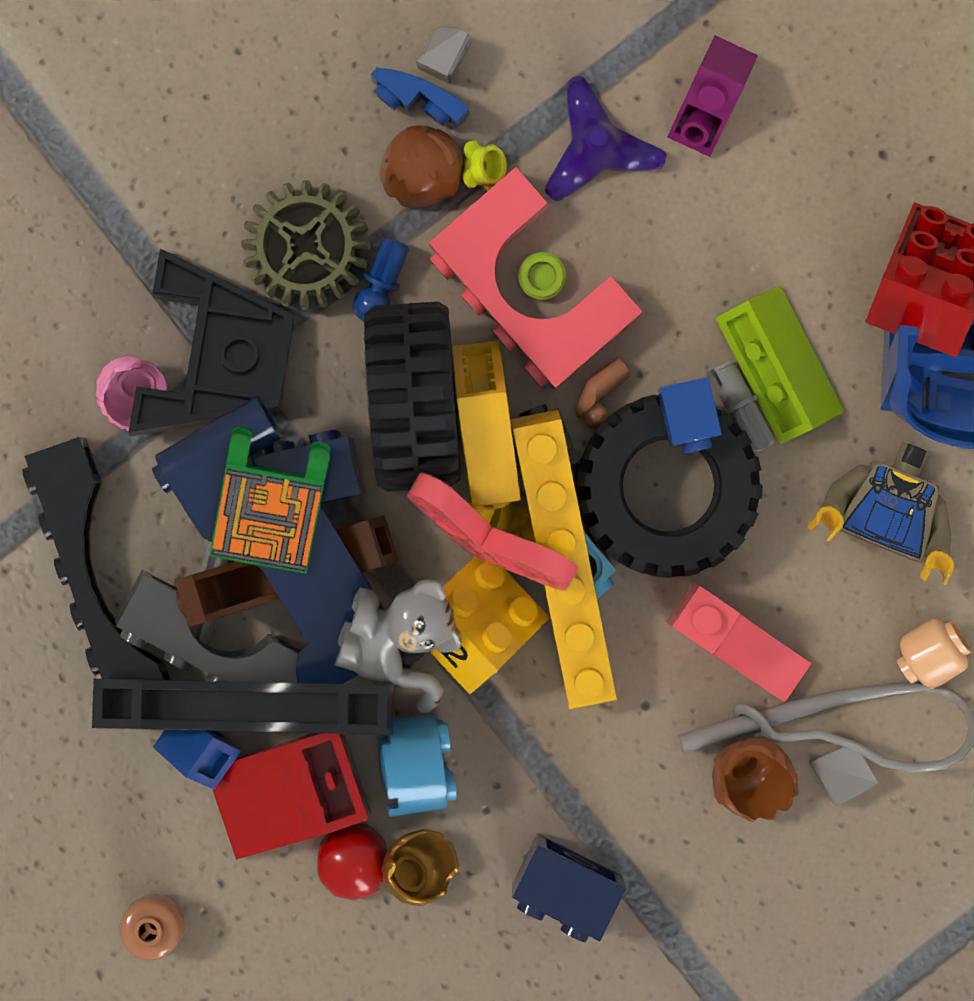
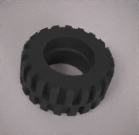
[364,301,461,491]
[576,394,763,578]

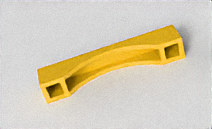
[511,410,617,709]

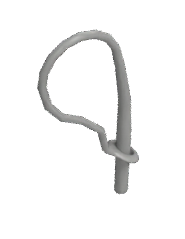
[678,682,974,773]

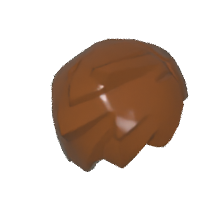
[380,125,464,208]
[712,736,799,822]

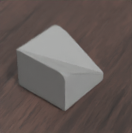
[416,26,470,84]
[810,738,879,806]

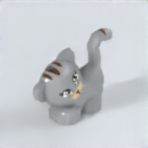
[334,579,461,714]

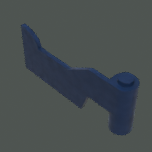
[152,396,401,684]

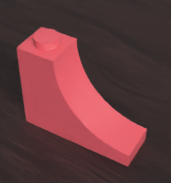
[665,583,812,703]

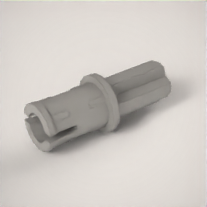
[706,359,774,453]

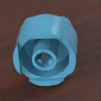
[377,713,457,817]

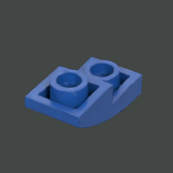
[371,67,470,129]

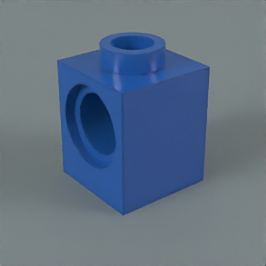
[658,377,722,454]
[153,730,241,790]

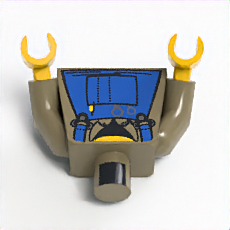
[807,442,955,585]

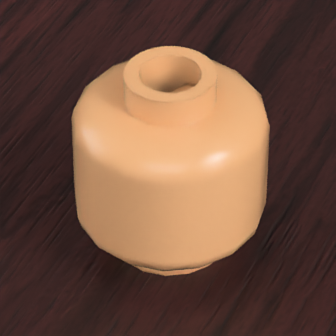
[897,618,972,689]

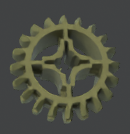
[241,180,371,310]

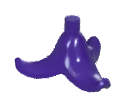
[544,76,667,201]

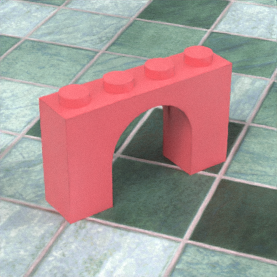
[429,167,642,390]

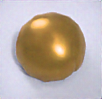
[381,829,459,907]

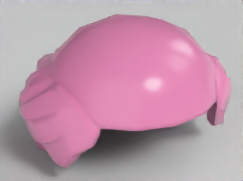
[95,356,167,431]

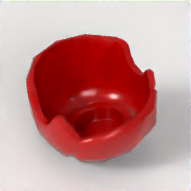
[317,823,387,901]

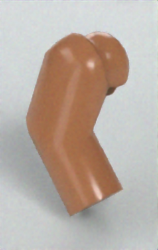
[575,358,630,428]

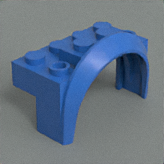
[880,318,974,449]

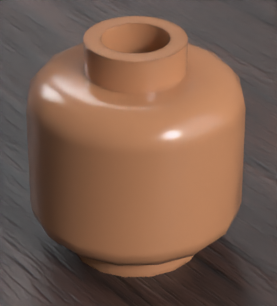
[119,894,185,961]

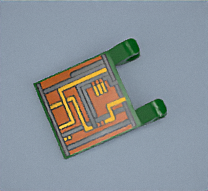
[209,427,330,574]

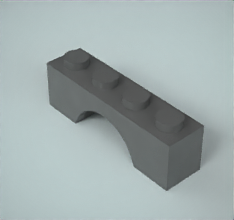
[115,569,300,683]

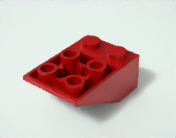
[865,202,974,358]
[212,733,371,860]

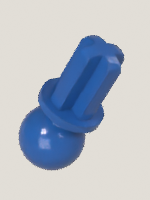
[353,238,409,322]

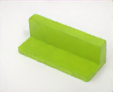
[715,286,844,445]

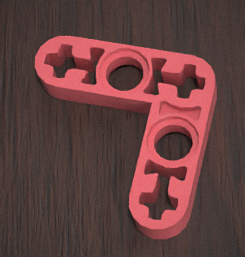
[407,473,578,591]

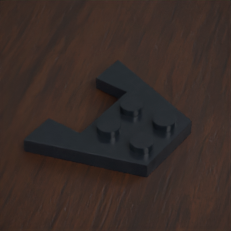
[128,248,295,436]

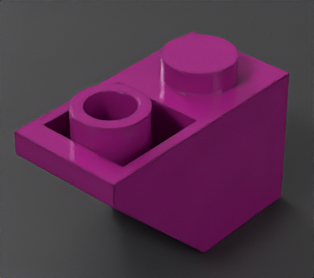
[667,35,758,157]

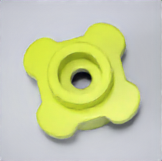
[463,140,507,191]

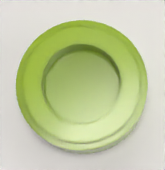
[518,252,566,301]

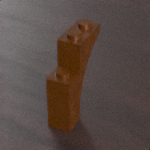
[175,515,399,627]

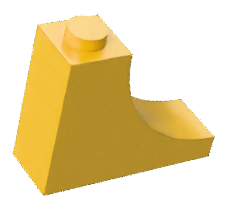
[452,340,521,509]

